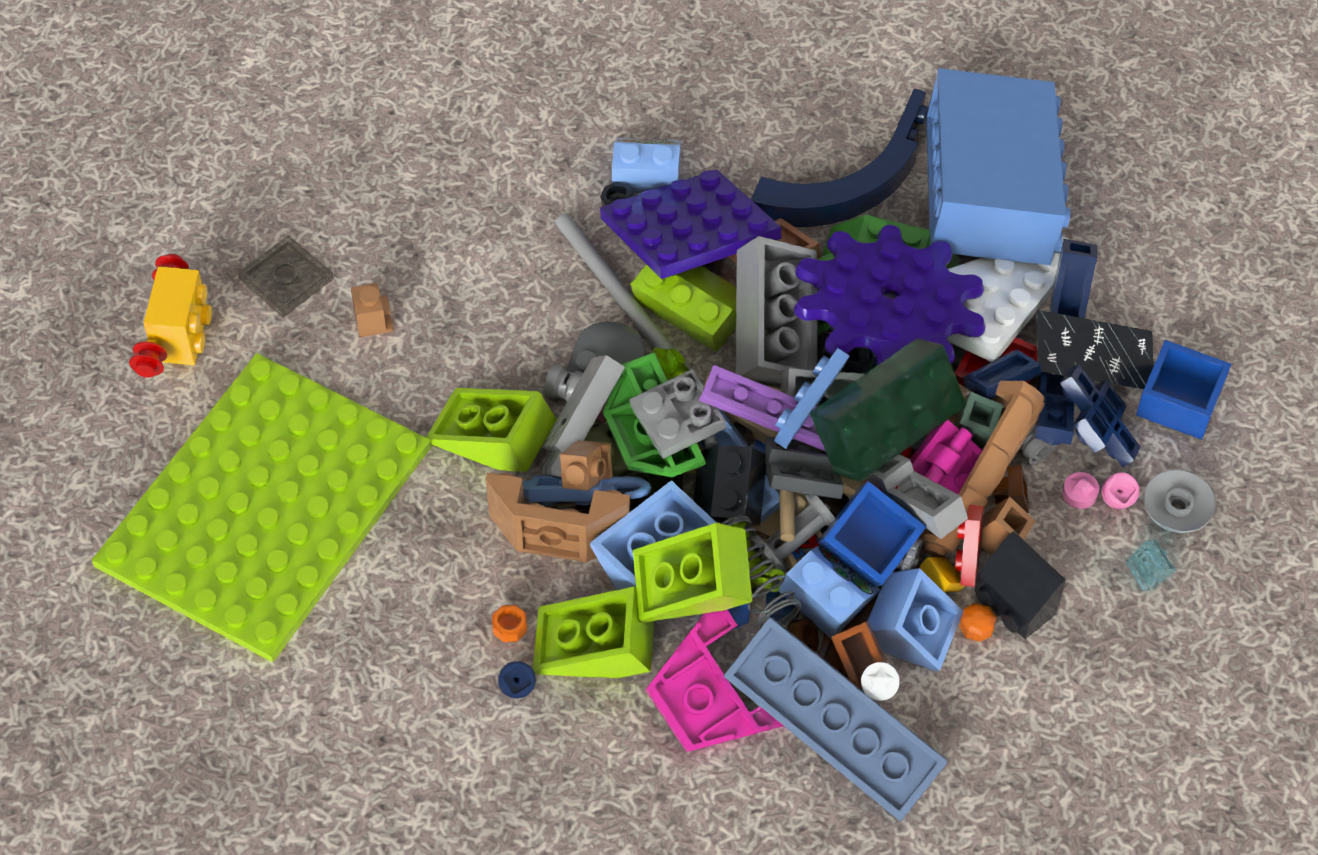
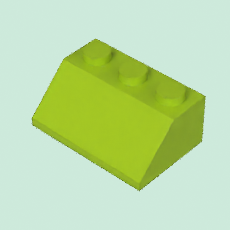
[631,264,737,353]

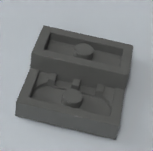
[765,436,844,499]

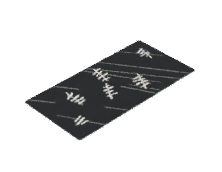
[1037,310,1154,390]

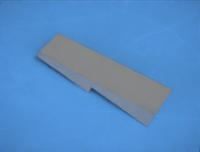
[840,436,968,539]

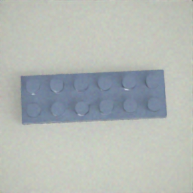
[724,617,949,822]

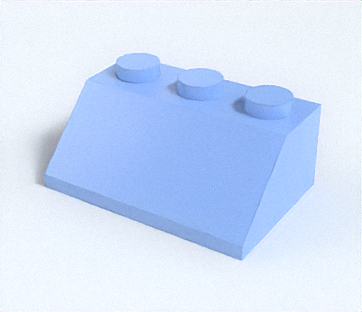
[590,480,716,590]

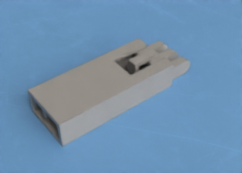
[540,355,625,477]

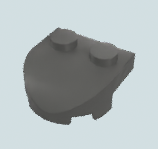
[566,321,647,373]

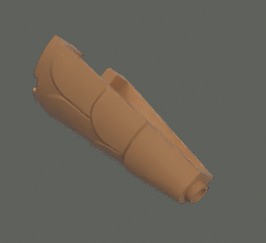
[918,380,1045,557]

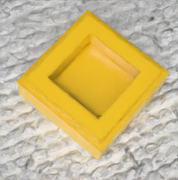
[920,557,965,592]

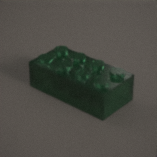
[810,338,967,482]

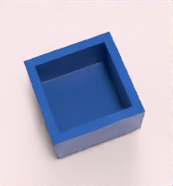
[1136,340,1231,440]
[817,481,926,588]

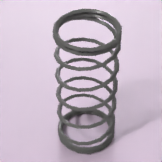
[721,516,801,629]

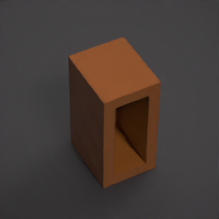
[831,620,887,691]

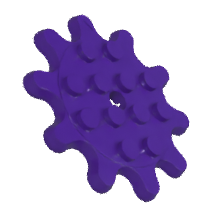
[794,225,986,373]

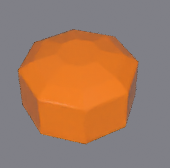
[959,603,997,642]
[492,605,527,642]

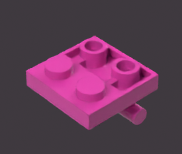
[910,418,983,494]

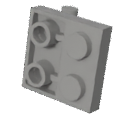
[629,369,726,459]

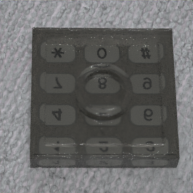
[238,235,334,318]

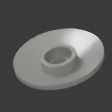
[1143,470,1216,533]

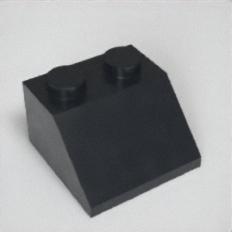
[694,446,766,526]
[974,531,1066,639]

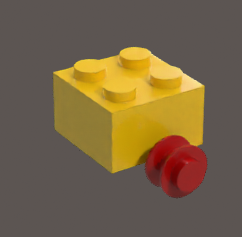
[129,254,212,378]

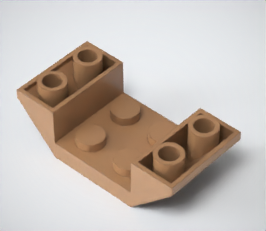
[486,473,630,562]

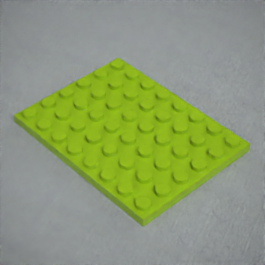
[92,353,432,662]

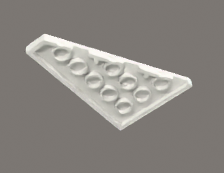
[883,237,1070,362]

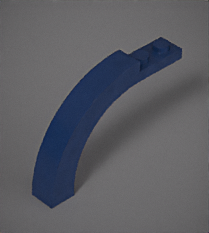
[751,88,929,228]
[1035,239,1097,445]

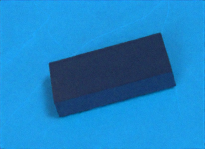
[964,350,1041,400]

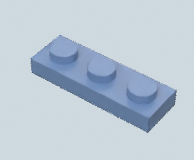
[774,348,849,449]

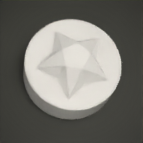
[861,662,900,701]

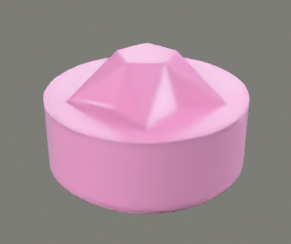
[1062,472,1100,509]
[1101,472,1139,509]

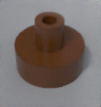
[787,618,819,652]

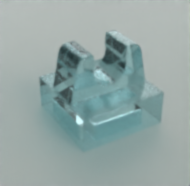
[1126,540,1176,591]

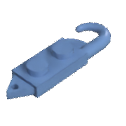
[523,475,651,506]

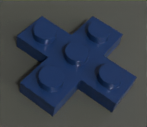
[1060,364,1141,467]

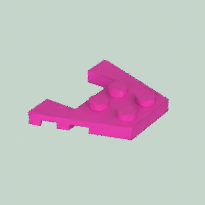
[645,610,783,753]

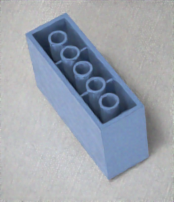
[926,68,1070,265]

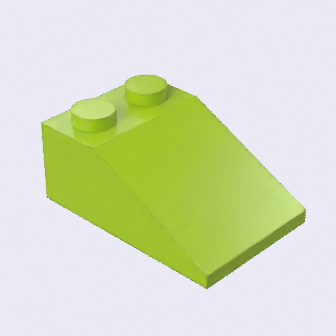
[426,388,557,472]
[633,523,752,622]
[533,587,654,678]

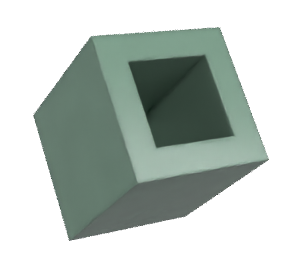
[954,392,1004,449]

